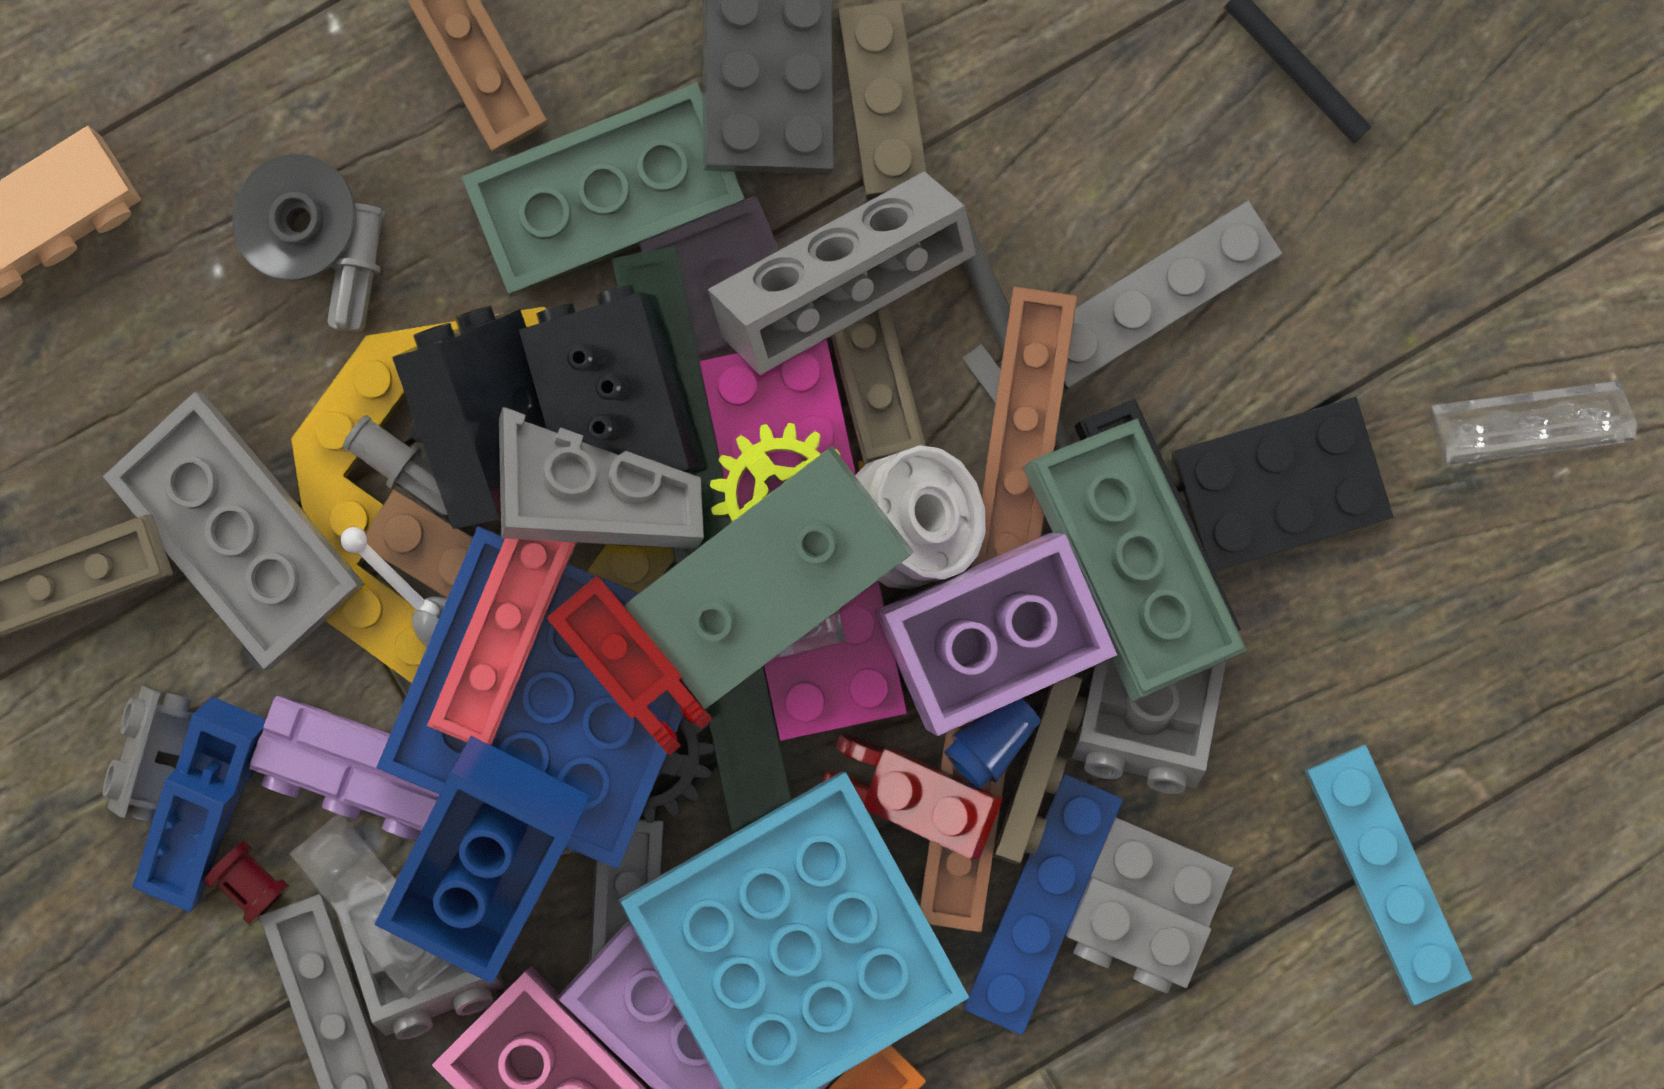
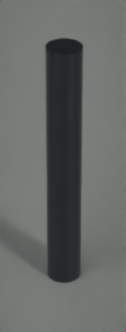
[1224,0,1372,144]

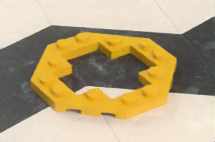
[291,307,676,683]

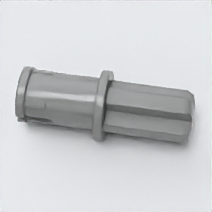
[327,203,385,333]
[342,415,448,517]

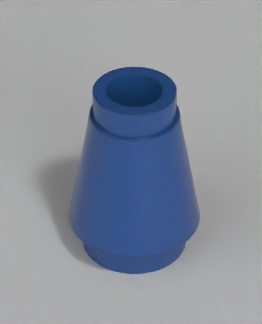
[944,698,1041,789]

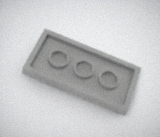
[103,392,365,669]

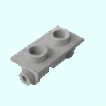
[103,685,193,822]

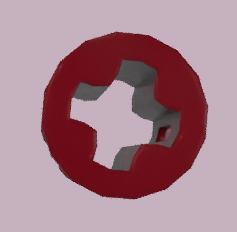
[203,841,290,926]

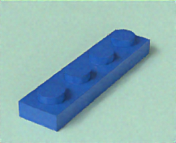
[962,773,1123,1035]

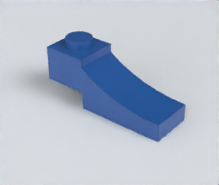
[132,696,266,912]

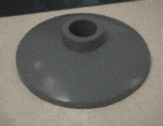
[232,154,356,281]

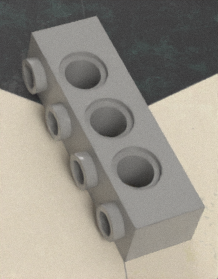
[708,171,976,375]

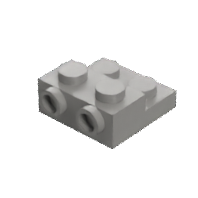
[1071,658,1226,794]
[1066,817,1233,994]
[335,883,505,1040]

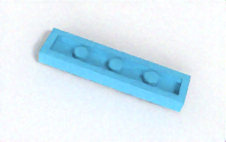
[1305,745,1472,1006]

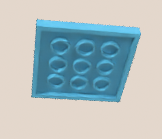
[617,772,969,1089]

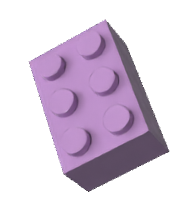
[875,533,1117,736]

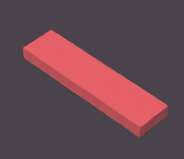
[427,539,577,746]

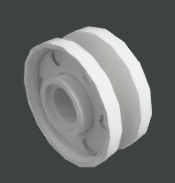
[855,445,986,590]

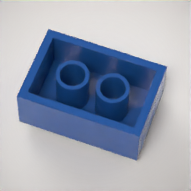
[374,736,590,984]

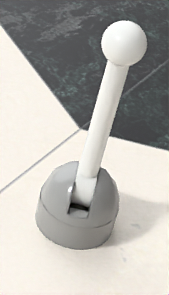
[341,527,447,647]

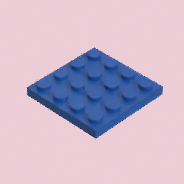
[376,526,692,869]

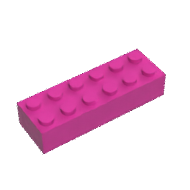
[699,338,907,741]

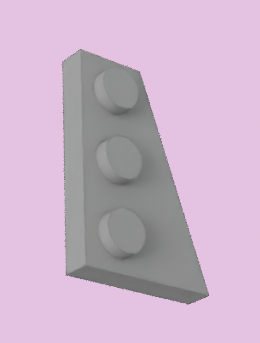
[499,407,704,549]

